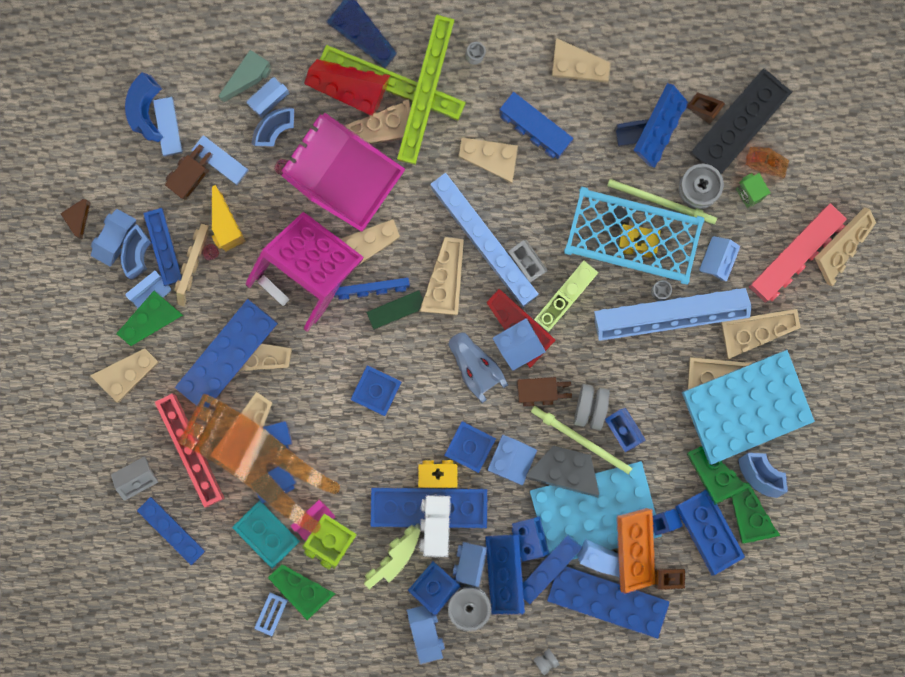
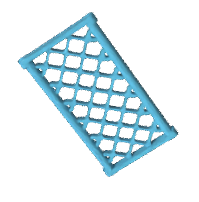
[564,186,705,285]

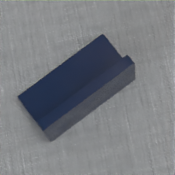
[615,119,649,147]

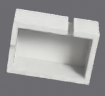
[420,496,450,557]

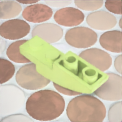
[534,260,599,332]
[364,524,421,589]

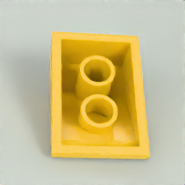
[212,185,246,252]

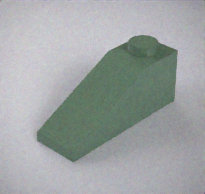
[218,50,271,102]

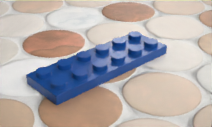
[175,299,278,412]
[371,488,487,528]
[547,566,670,639]

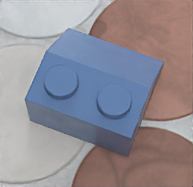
[493,319,546,371]
[487,435,537,486]
[452,542,487,587]

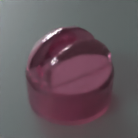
[274,158,288,175]
[202,244,219,261]

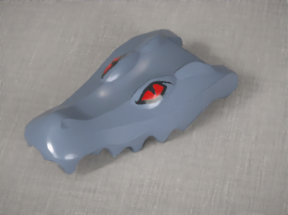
[448,332,508,403]

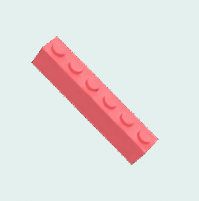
[749,203,847,302]
[155,394,225,507]

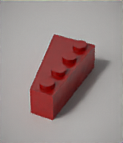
[304,59,391,116]

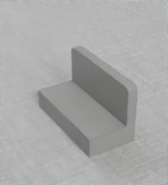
[111,457,158,501]

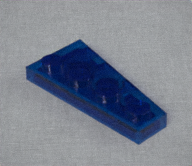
[326,0,397,69]

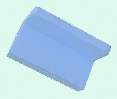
[247,77,289,119]
[699,236,740,281]
[125,271,172,308]

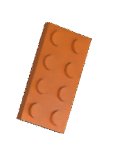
[617,508,655,593]

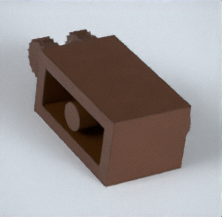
[164,144,213,200]
[517,377,572,407]

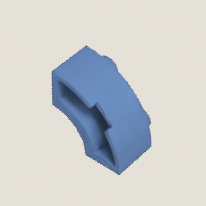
[252,107,294,146]
[91,209,136,267]
[120,225,152,280]
[738,453,788,498]
[407,606,445,664]

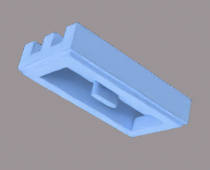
[254,592,288,636]

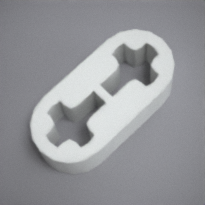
[257,275,290,306]

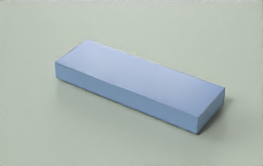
[153,97,182,157]
[192,135,249,185]

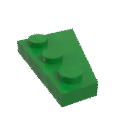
[116,290,183,346]
[687,446,750,505]
[731,483,780,544]
[268,564,336,621]

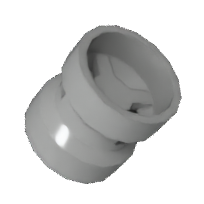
[465,42,486,65]
[651,280,672,301]
[533,649,560,676]

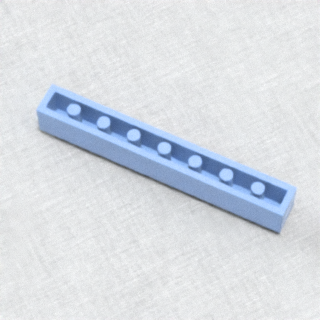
[430,173,538,308]
[594,288,751,341]

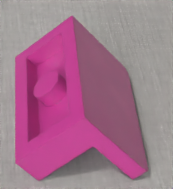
[291,500,335,541]

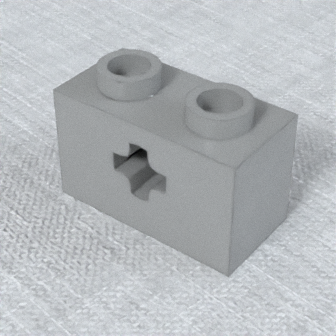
[508,240,548,283]

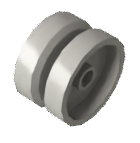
[678,164,724,209]
[574,384,610,431]
[448,585,491,631]

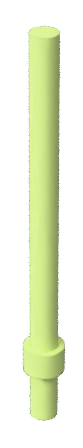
[607,179,717,225]
[531,406,632,475]

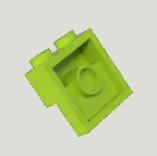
[302,514,357,570]

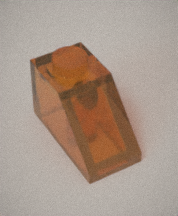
[745,147,789,178]

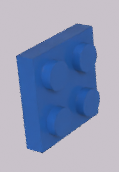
[350,365,402,416]
[444,421,496,473]
[408,561,460,616]

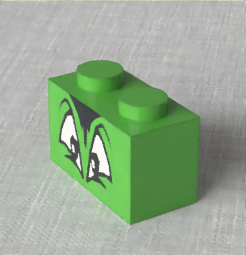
[736,173,771,208]

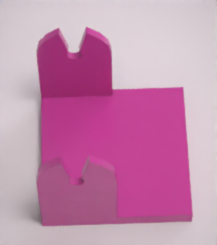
[246,212,364,332]

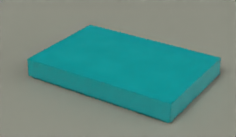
[232,500,300,569]

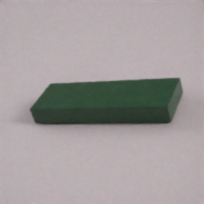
[366,290,423,330]

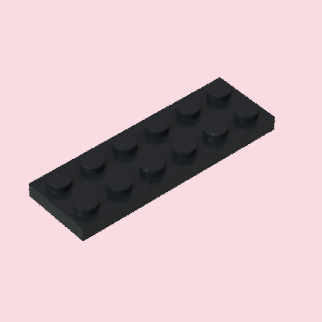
[690,68,792,174]

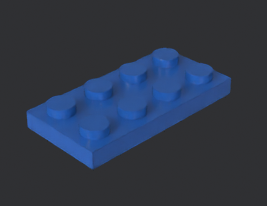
[634,83,688,168]
[675,489,745,576]
[485,534,525,614]

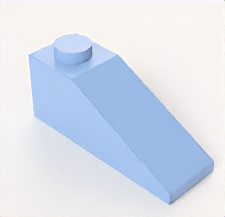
[577,539,620,577]

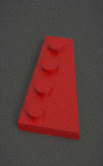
[486,289,556,368]

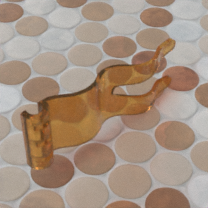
[178,393,340,533]

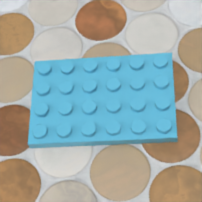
[682,350,815,465]
[530,461,662,560]

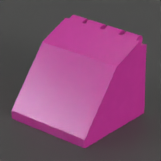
[281,113,405,232]

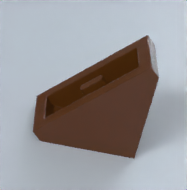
[687,92,725,125]
[60,199,91,239]
[655,568,685,590]

